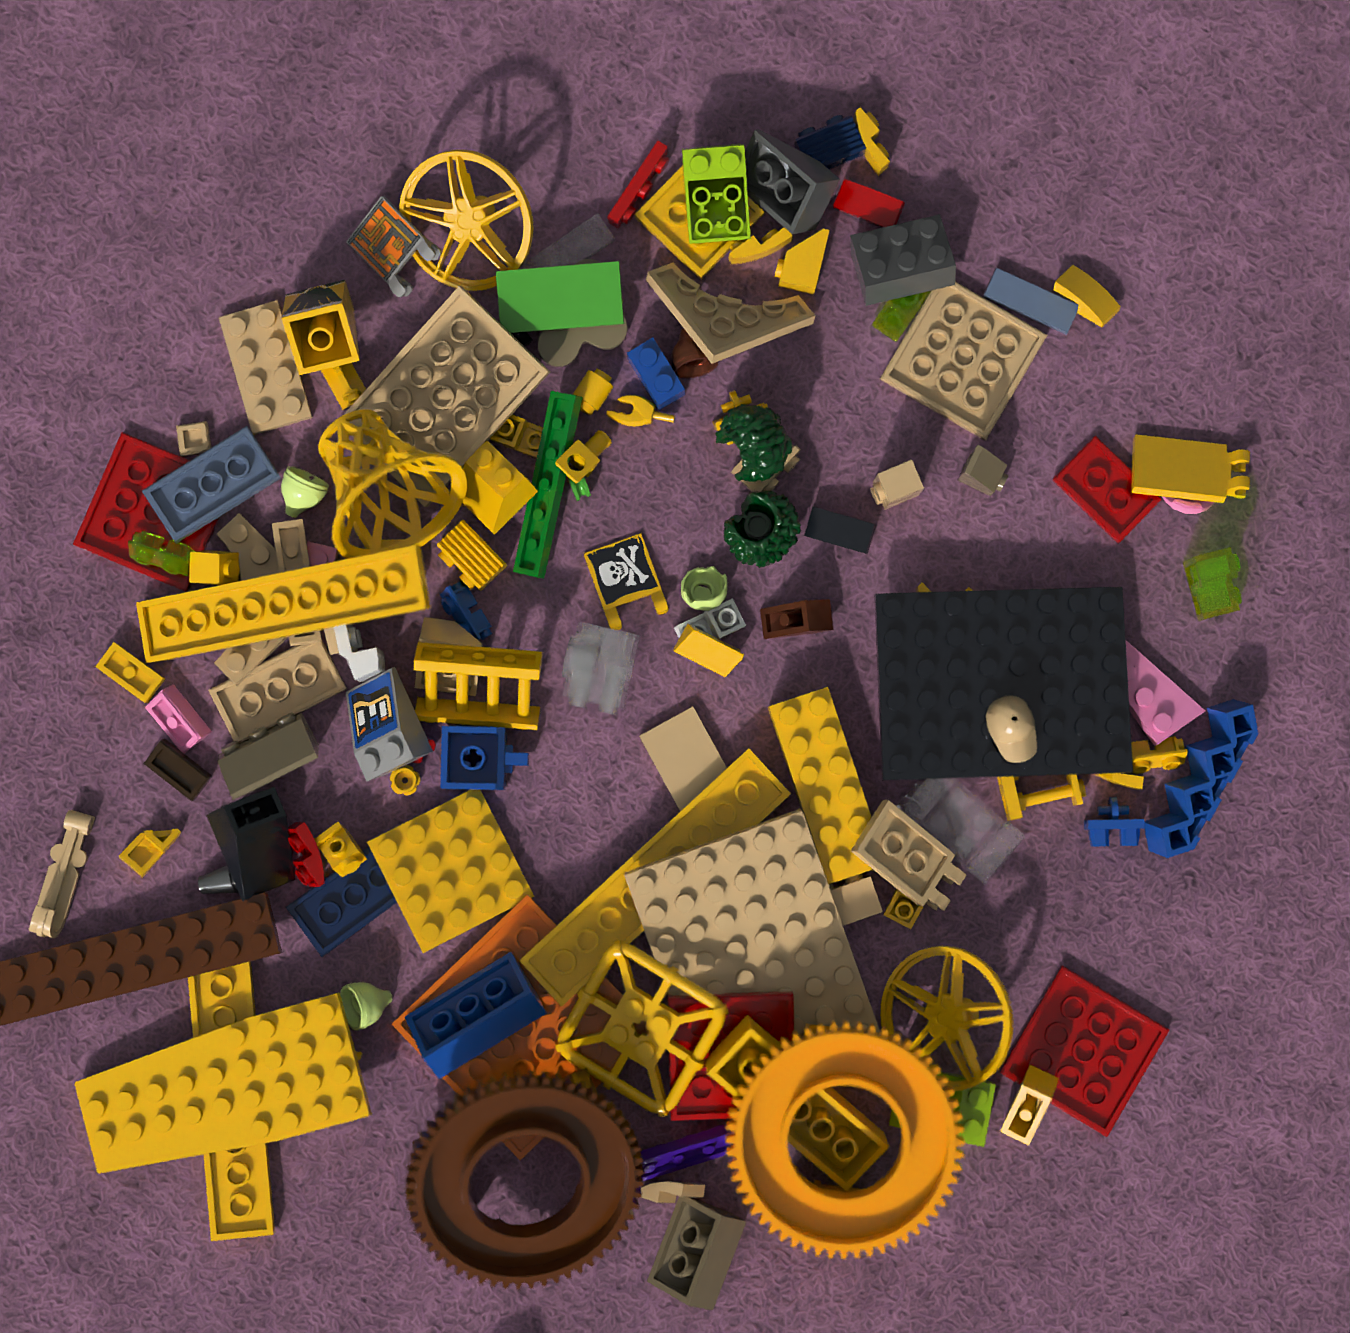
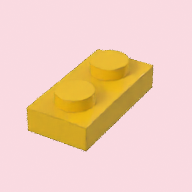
[95,642,165,703]

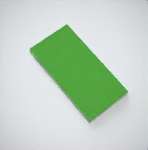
[496,261,625,333]

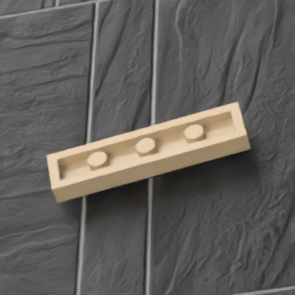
[272,519,322,646]

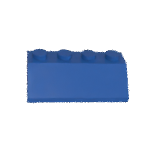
[405,952,547,1079]

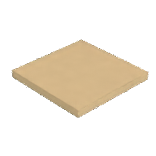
[880,282,1047,441]

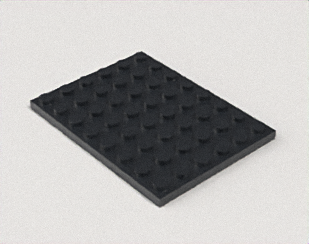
[874,587,1133,781]

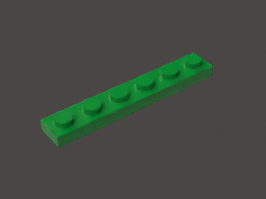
[513,391,583,579]

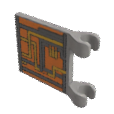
[346,196,442,297]

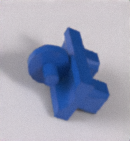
[1084,797,1145,847]

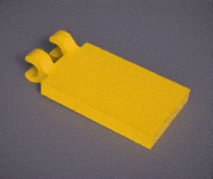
[1131,434,1250,503]

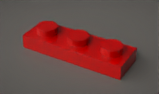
[608,140,670,229]

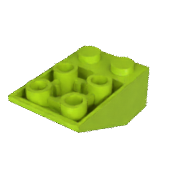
[681,143,751,244]

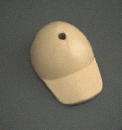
[986,696,1037,763]

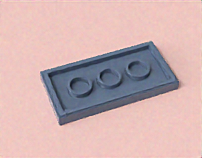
[142,426,281,544]

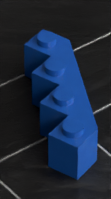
[1144,699,1258,858]

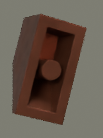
[760,599,834,639]

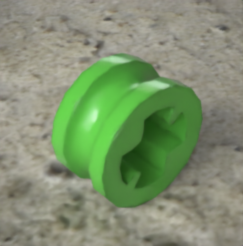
[567,470,591,501]

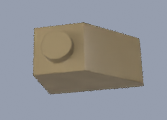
[958,444,1008,496]

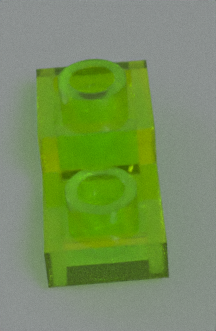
[871,291,931,343]

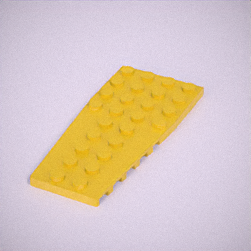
[75,992,372,1173]

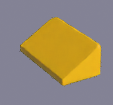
[673,624,744,677]

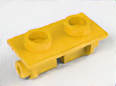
[321,363,366,410]
[1131,736,1188,774]

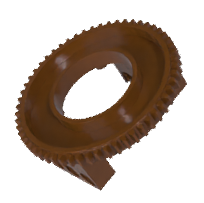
[405,1068,644,1289]

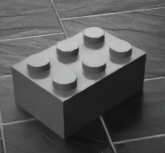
[850,214,956,306]

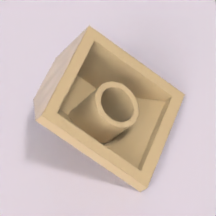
[415,617,482,696]

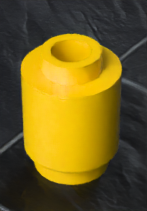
[572,368,614,416]

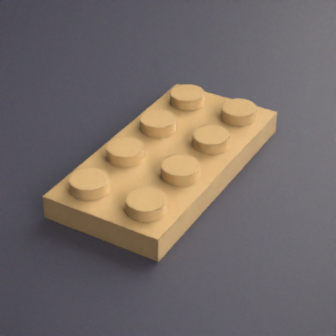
[218,300,313,435]

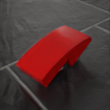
[833,179,905,228]
[288,822,324,887]

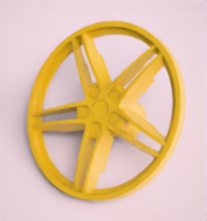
[399,150,533,291]
[881,946,1013,1091]

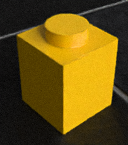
[189,550,240,585]

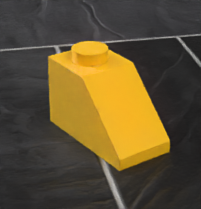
[774,229,830,295]

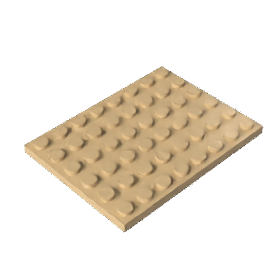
[624,809,880,1036]

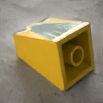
[281,280,360,375]

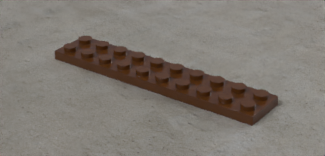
[0,892,282,1026]

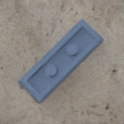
[983,268,1078,335]

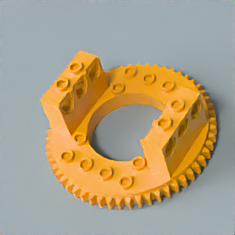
[726,1020,965,1259]

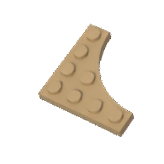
[646,263,815,364]
[214,513,289,686]

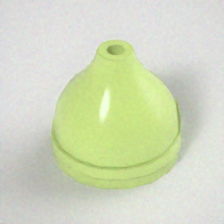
[281,466,329,518]
[340,982,392,1030]

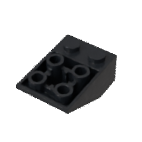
[206,787,295,901]

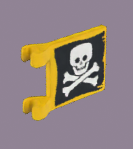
[584,533,668,631]

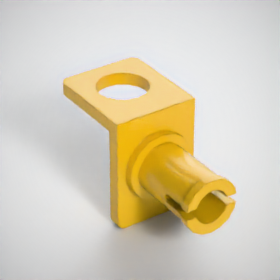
[555,430,612,483]

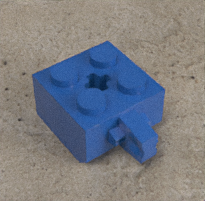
[440,726,529,790]

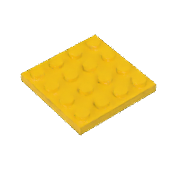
[367,790,534,953]

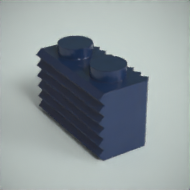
[794,115,866,170]

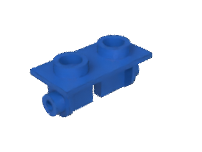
[440,581,493,641]

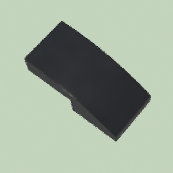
[804,506,876,554]

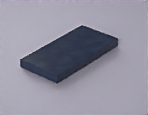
[286,847,397,957]

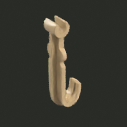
[29,810,95,938]

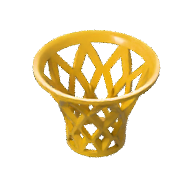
[318,409,467,559]

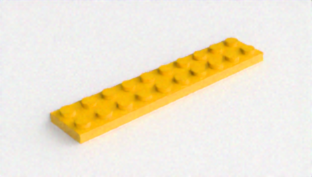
[136,545,431,663]
[519,748,791,1007]
[188,961,275,1241]

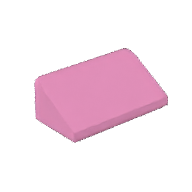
[145,684,212,754]

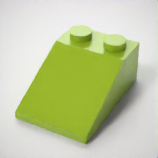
[889,1071,996,1147]

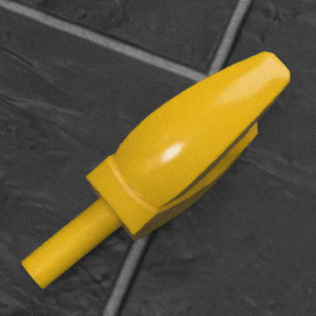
[606,395,675,427]

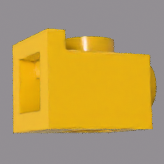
[315,822,367,878]

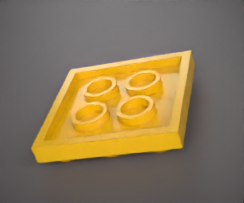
[635,165,764,279]

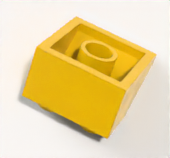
[462,440,538,535]

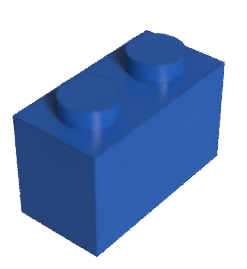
[627,337,685,410]

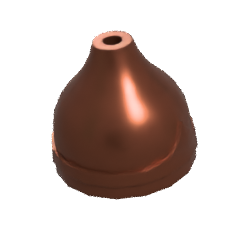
[671,328,718,379]

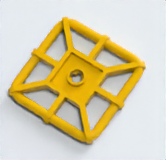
[555,940,728,1117]

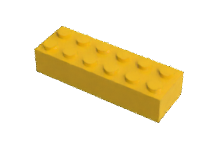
[768,687,873,884]
[705,1015,890,1191]

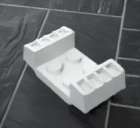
[334,624,385,683]

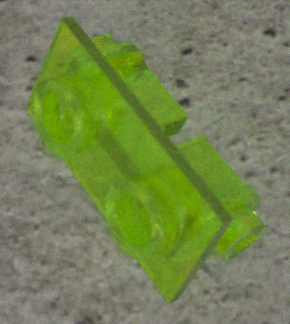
[128,531,195,576]

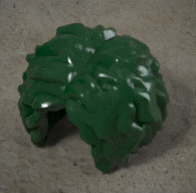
[715,404,792,482]
[723,491,801,568]

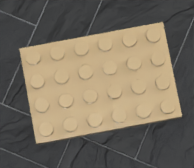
[344,286,550,507]

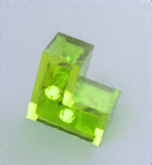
[1182,547,1242,621]

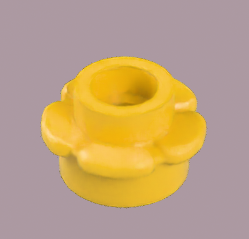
[390,765,420,796]

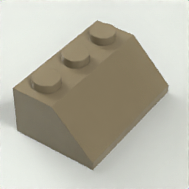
[217,713,319,800]
[647,1196,747,1310]

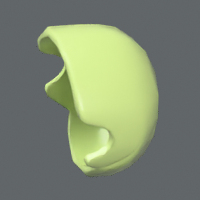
[681,566,728,611]

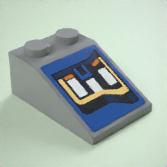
[346,667,433,781]

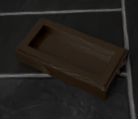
[144,738,212,801]

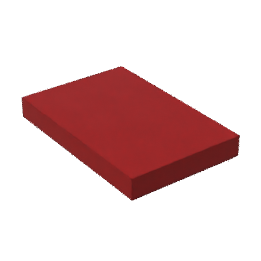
[1052,435,1162,543]

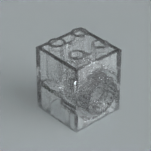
[562,622,641,715]

